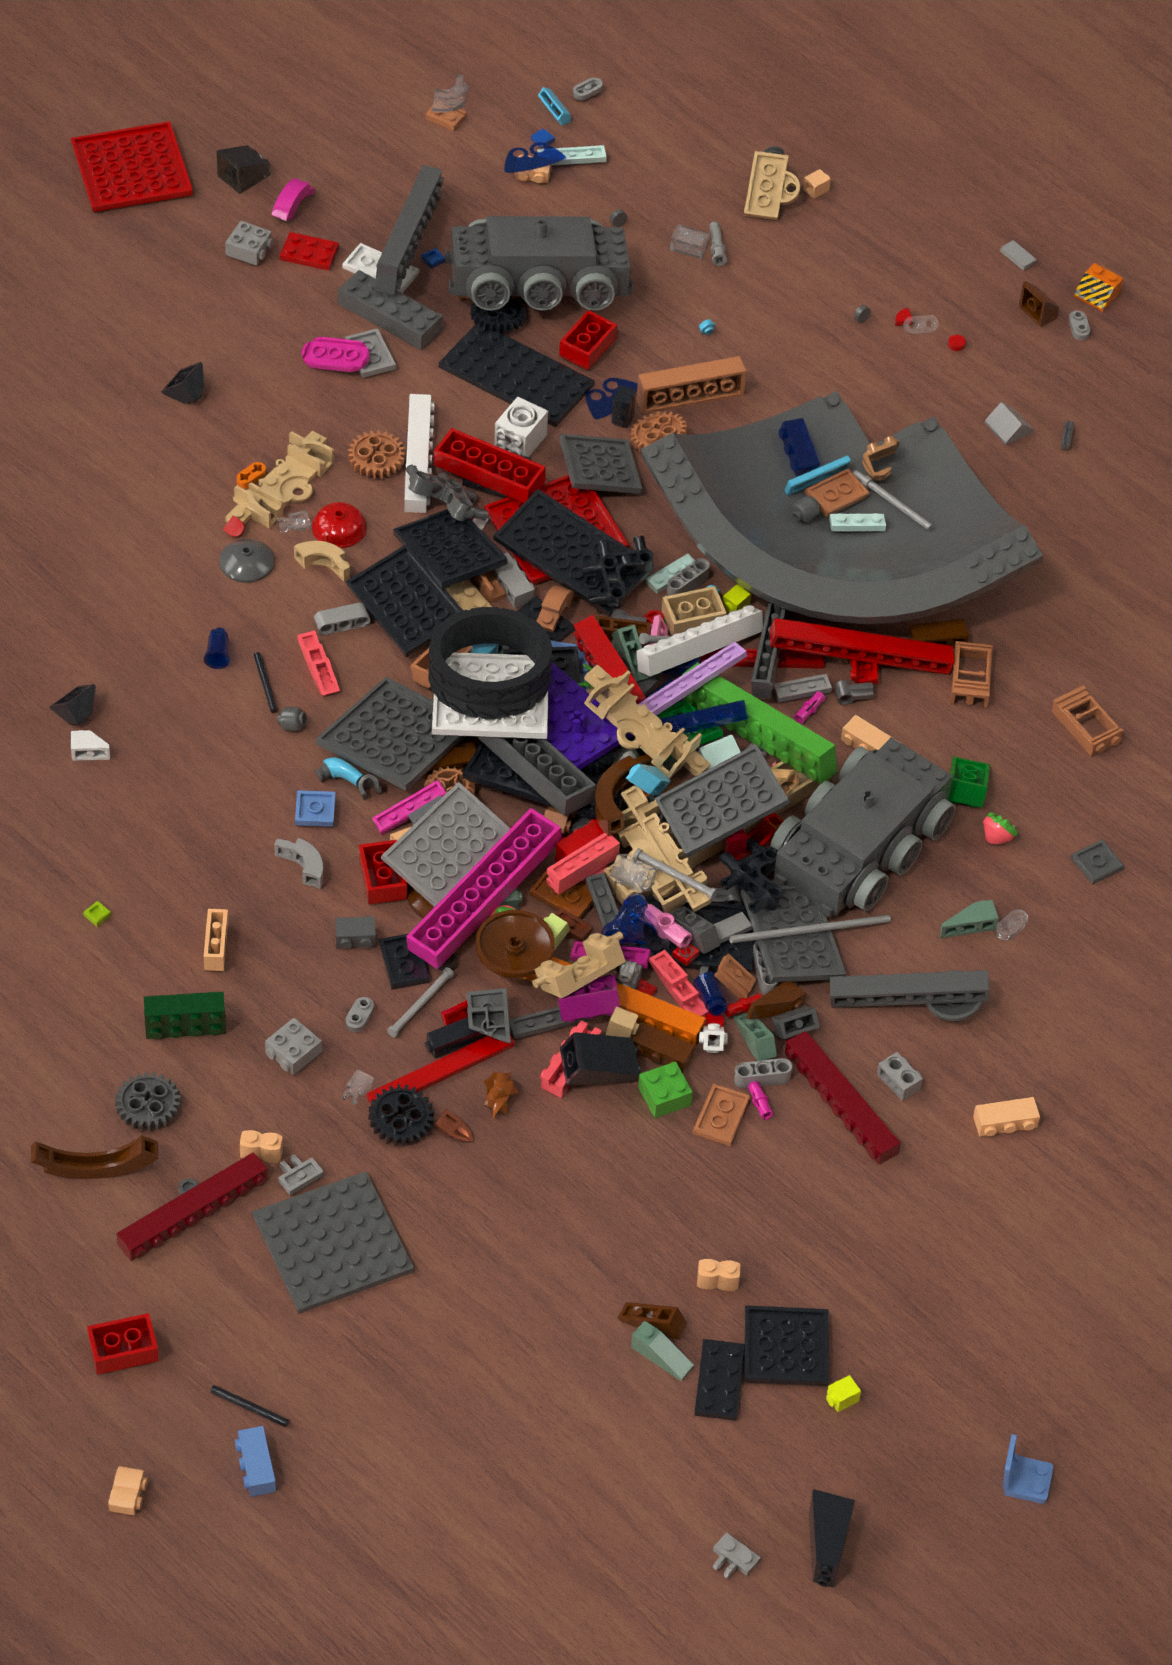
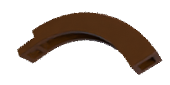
[595,754,654,836]
[31,1135,159,1179]

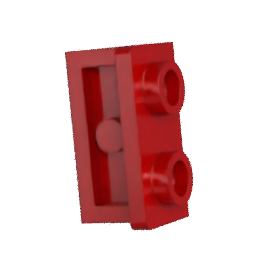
[850,659,879,685]

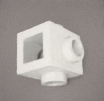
[699,1023,728,1053]

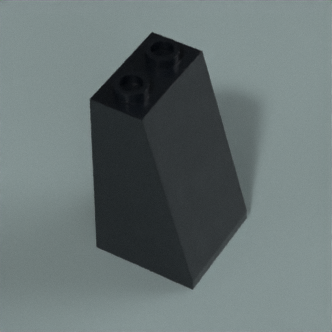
[560,1032,641,1085]
[809,1489,855,1587]

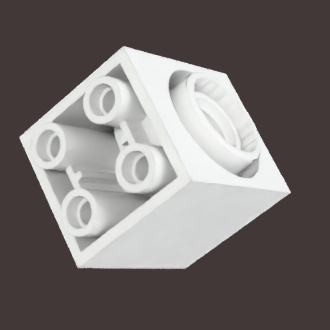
[494,397,548,457]

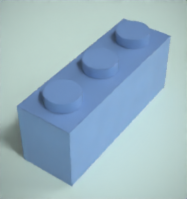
[235,1426,276,1497]

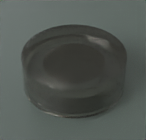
[439,954,458,971]

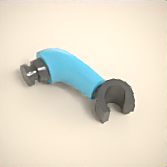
[314,757,382,800]

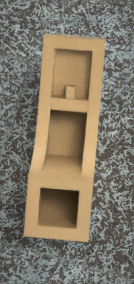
[294,541,351,582]

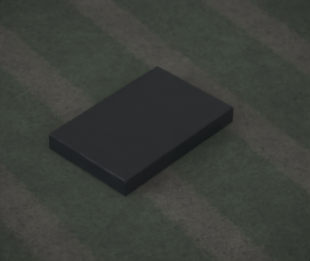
[379,934,430,990]

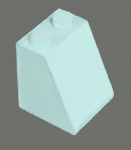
[698,735,741,772]

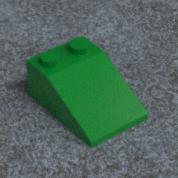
[948,756,990,808]

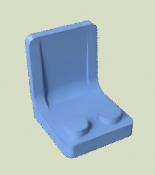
[1003,1434,1053,1504]

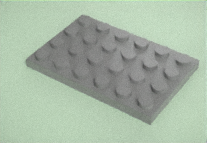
[381,782,511,907]

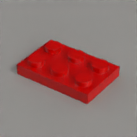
[280,232,339,271]

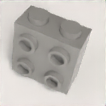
[225,221,273,266]
[265,1018,322,1075]

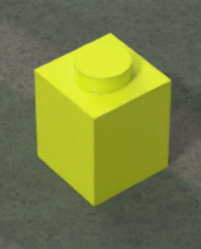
[722,584,751,613]
[826,1375,861,1412]

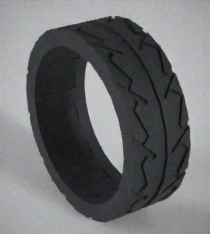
[428,607,552,719]

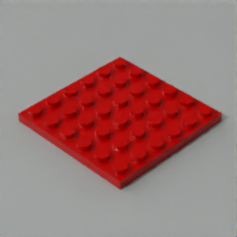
[71,121,193,212]
[484,475,629,585]

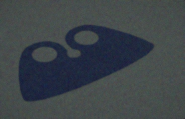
[504,142,566,173]
[586,378,638,419]

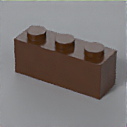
[908,619,969,649]
[422,742,476,779]
[632,1022,694,1074]

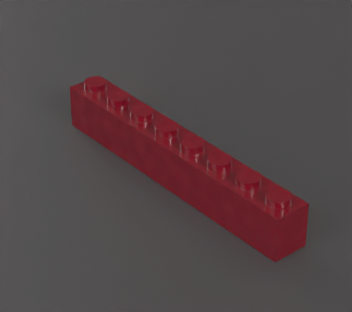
[785,1031,901,1165]
[116,1152,268,1261]

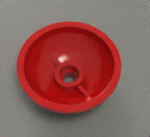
[312,502,367,548]

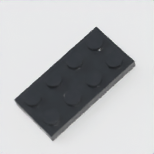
[694,1339,745,1421]

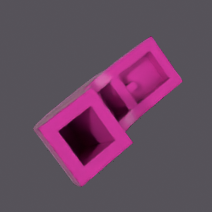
[271,178,315,221]

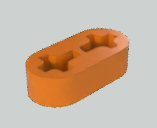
[236,462,266,489]

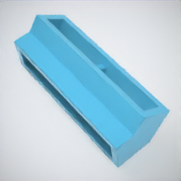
[538,87,571,126]

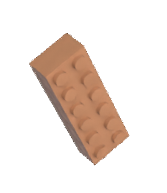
[637,356,746,414]

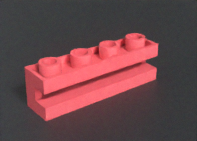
[546,833,620,895]
[540,1020,602,1098]

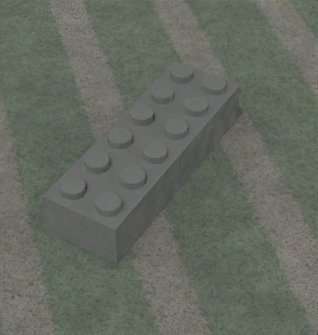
[338,270,443,350]

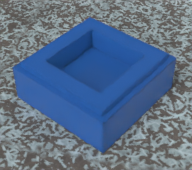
[531,128,555,149]
[421,248,445,269]

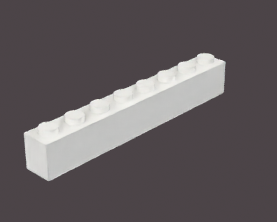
[404,394,434,513]
[637,605,763,676]

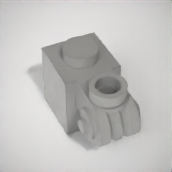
[616,959,642,990]

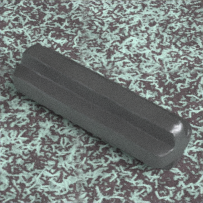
[1060,420,1074,450]

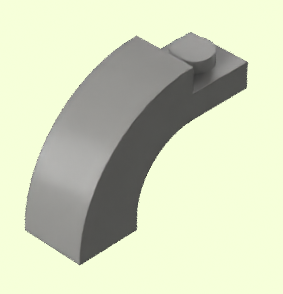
[274,838,323,889]

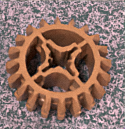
[424,766,475,796]

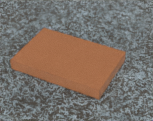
[805,469,870,518]
[693,1083,751,1147]

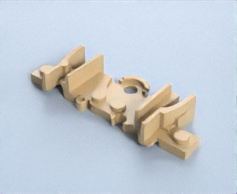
[225,431,334,528]
[584,665,710,779]
[617,785,711,914]

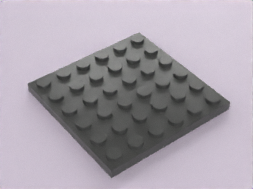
[316,677,465,791]
[252,1171,414,1314]

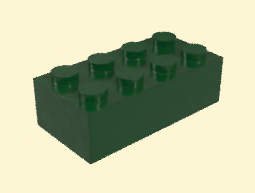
[144,991,226,1039]

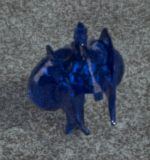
[601,893,657,944]

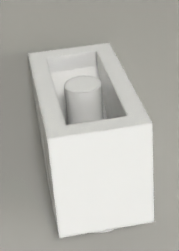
[71,730,110,761]

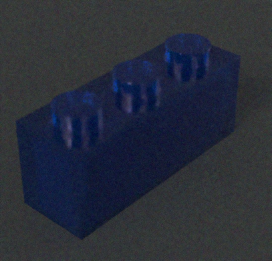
[779,418,820,477]

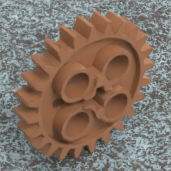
[630,411,688,452]
[348,430,406,479]

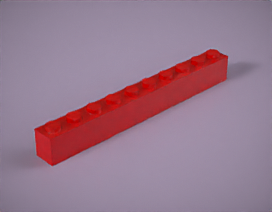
[770,618,954,675]

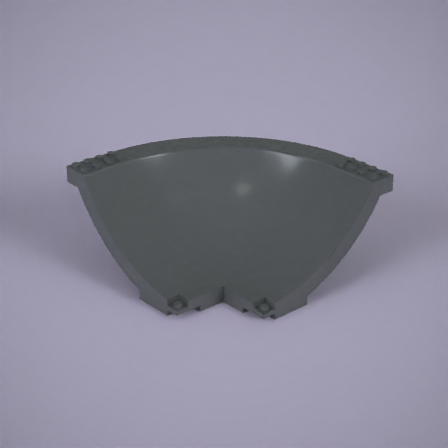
[640,391,1043,624]

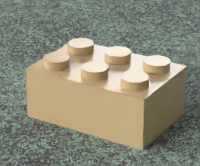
[661,586,727,637]

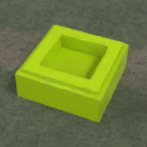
[83,901,111,927]

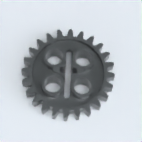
[115,1071,181,1131]

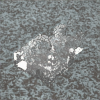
[277,510,311,532]
[343,1069,374,1105]

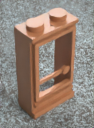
[950,641,993,708]
[1051,685,1124,757]

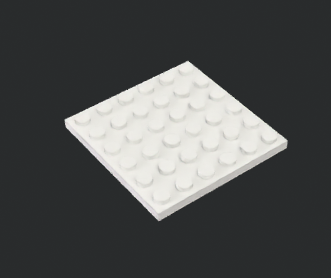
[432,652,548,739]

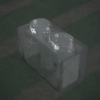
[670,224,710,259]
[610,854,658,893]

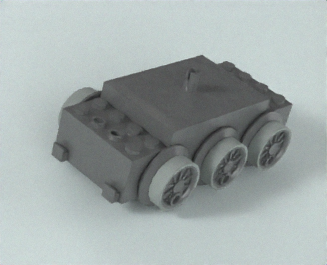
[445,216,633,311]
[770,737,956,918]

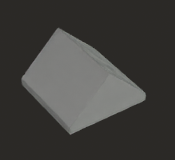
[985,402,1034,445]

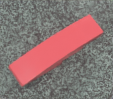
[297,630,340,697]
[649,950,710,1017]

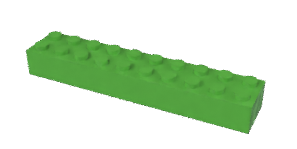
[682,663,837,784]

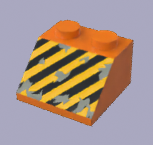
[1073,263,1123,312]

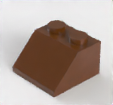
[1019,281,1059,327]

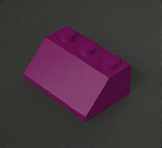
[558,975,620,1022]

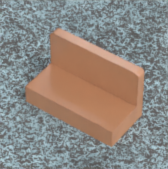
[473,571,506,604]

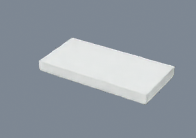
[342,243,419,293]

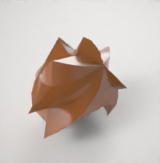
[483,1071,520,1120]

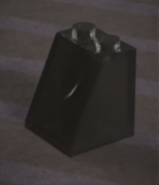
[216,145,271,194]

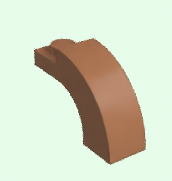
[536,585,575,633]

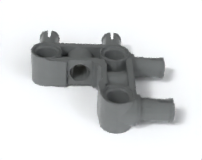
[406,464,488,522]

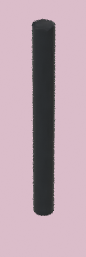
[253,652,278,713]
[210,1385,289,1427]

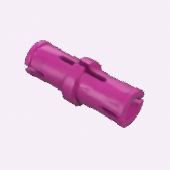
[794,691,825,724]
[748,1081,773,1120]

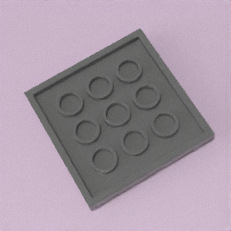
[559,434,642,494]

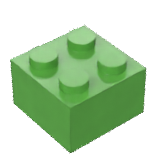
[638,1062,693,1118]

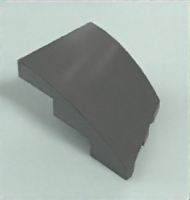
[467,988,511,1043]

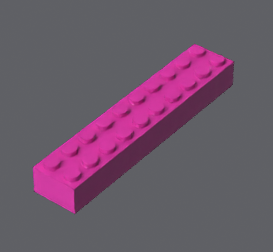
[406,808,562,969]

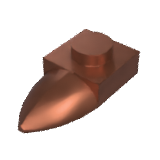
[433,1109,473,1142]

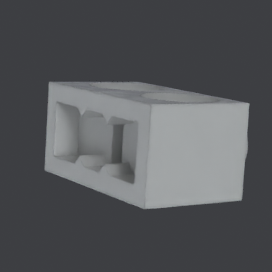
[877,1052,923,1101]

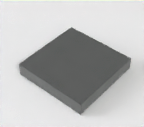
[1071,839,1124,885]

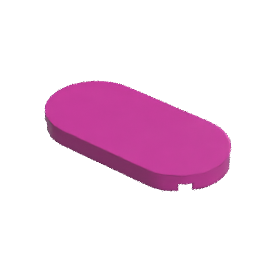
[302,337,370,372]

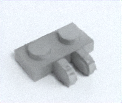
[278,1154,324,1196]
[713,1533,761,1579]

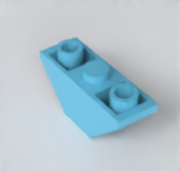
[626,764,670,796]

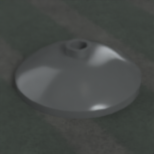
[219,539,274,583]
[926,970,983,1021]

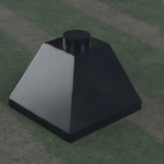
[161,362,204,404]
[50,684,96,725]

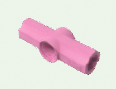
[639,903,692,948]

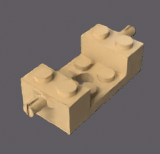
[532,931,626,998]

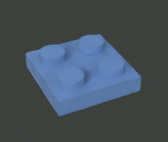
[295,790,335,827]

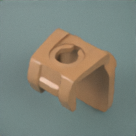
[862,436,900,482]

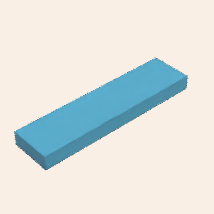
[784,455,851,495]

